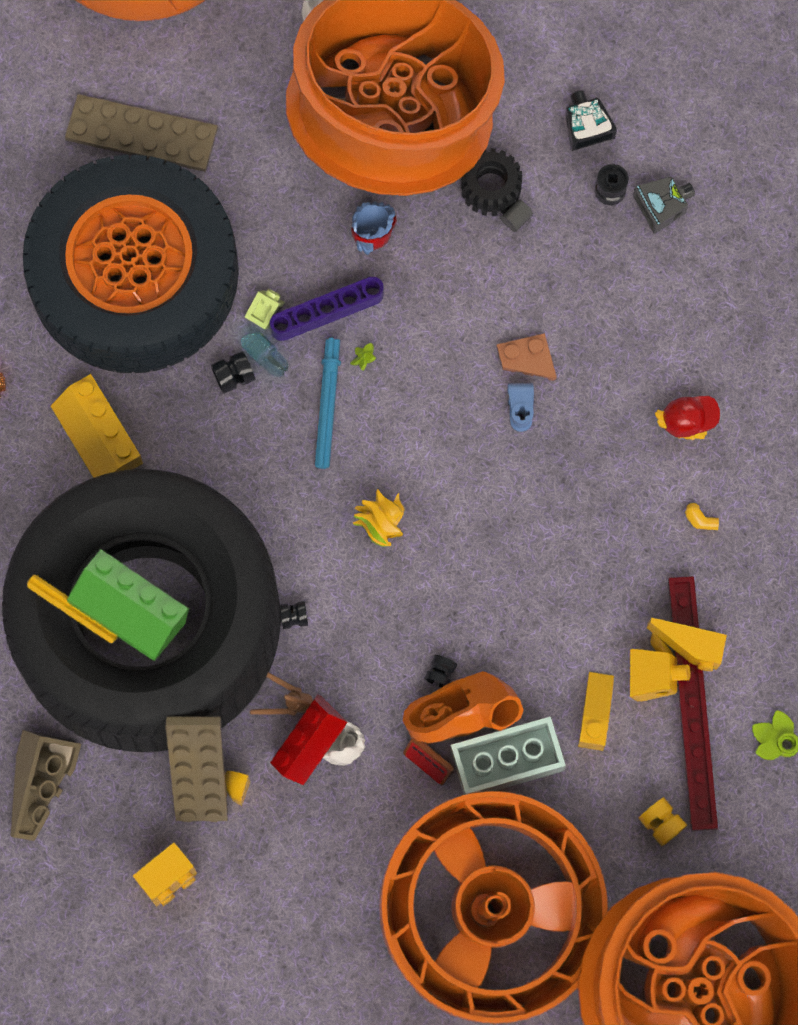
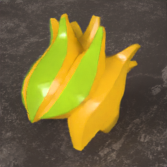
[353,489,405,547]

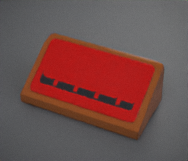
[403,738,454,786]

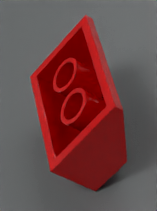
[270,694,348,785]

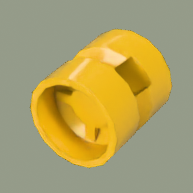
[638,797,687,847]

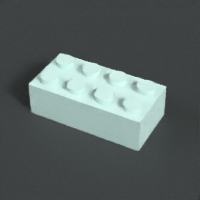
[450,716,566,795]

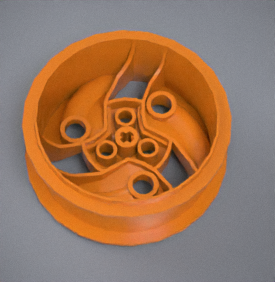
[286,0,505,196]
[578,872,798,1025]

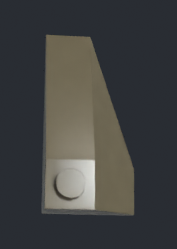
[11,730,81,841]

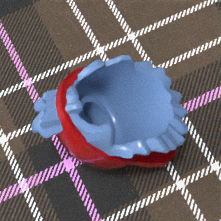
[351,201,397,255]

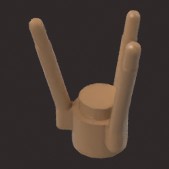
[250,672,313,716]

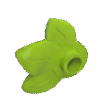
[752,710,798,760]

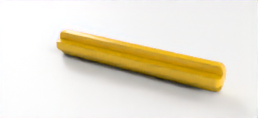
[27,575,118,643]

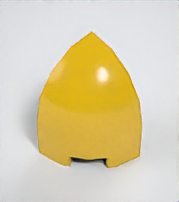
[225,771,251,806]

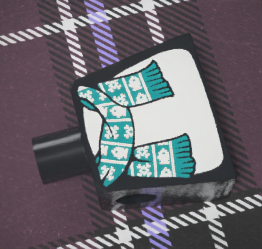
[565,91,617,151]

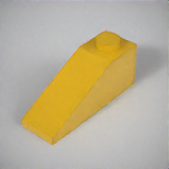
[647,617,727,671]
[578,672,614,751]

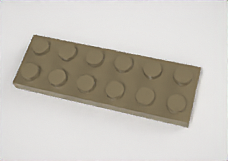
[65,94,218,172]
[166,717,228,822]

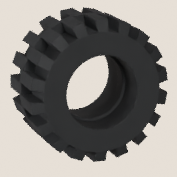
[461,148,522,216]

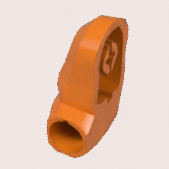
[403,671,524,743]

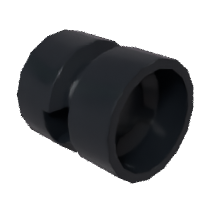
[595,164,629,206]
[211,351,256,394]

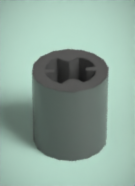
[501,199,533,232]

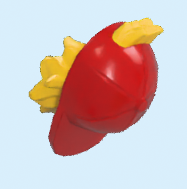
[655,396,720,440]

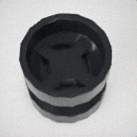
[280,601,308,629]
[424,655,457,688]

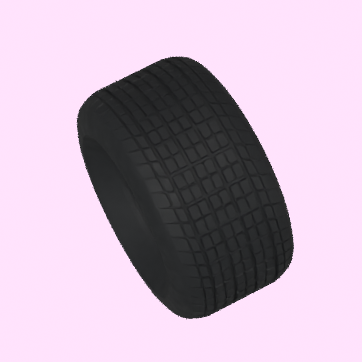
[2,469,281,752]

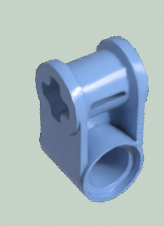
[508,383,534,432]

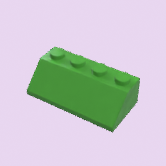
[67,550,188,661]

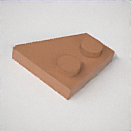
[497,333,557,380]

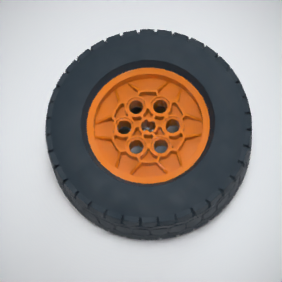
[23,155,239,374]

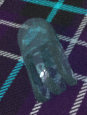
[241,332,289,377]

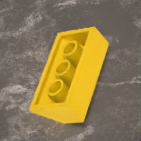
[50,374,143,478]

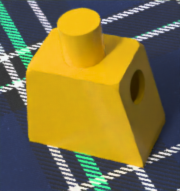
[630,649,691,702]

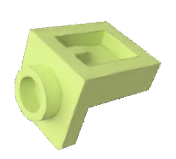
[245,289,285,329]

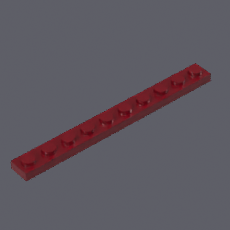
[668,576,718,832]

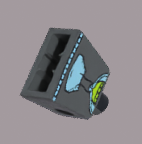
[633,177,695,234]

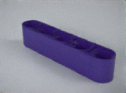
[270,277,384,341]

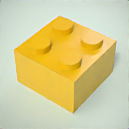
[133,843,197,907]

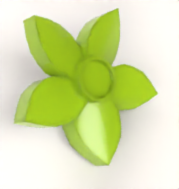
[350,343,376,371]

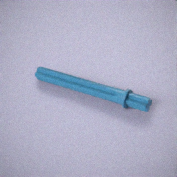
[315,338,341,469]

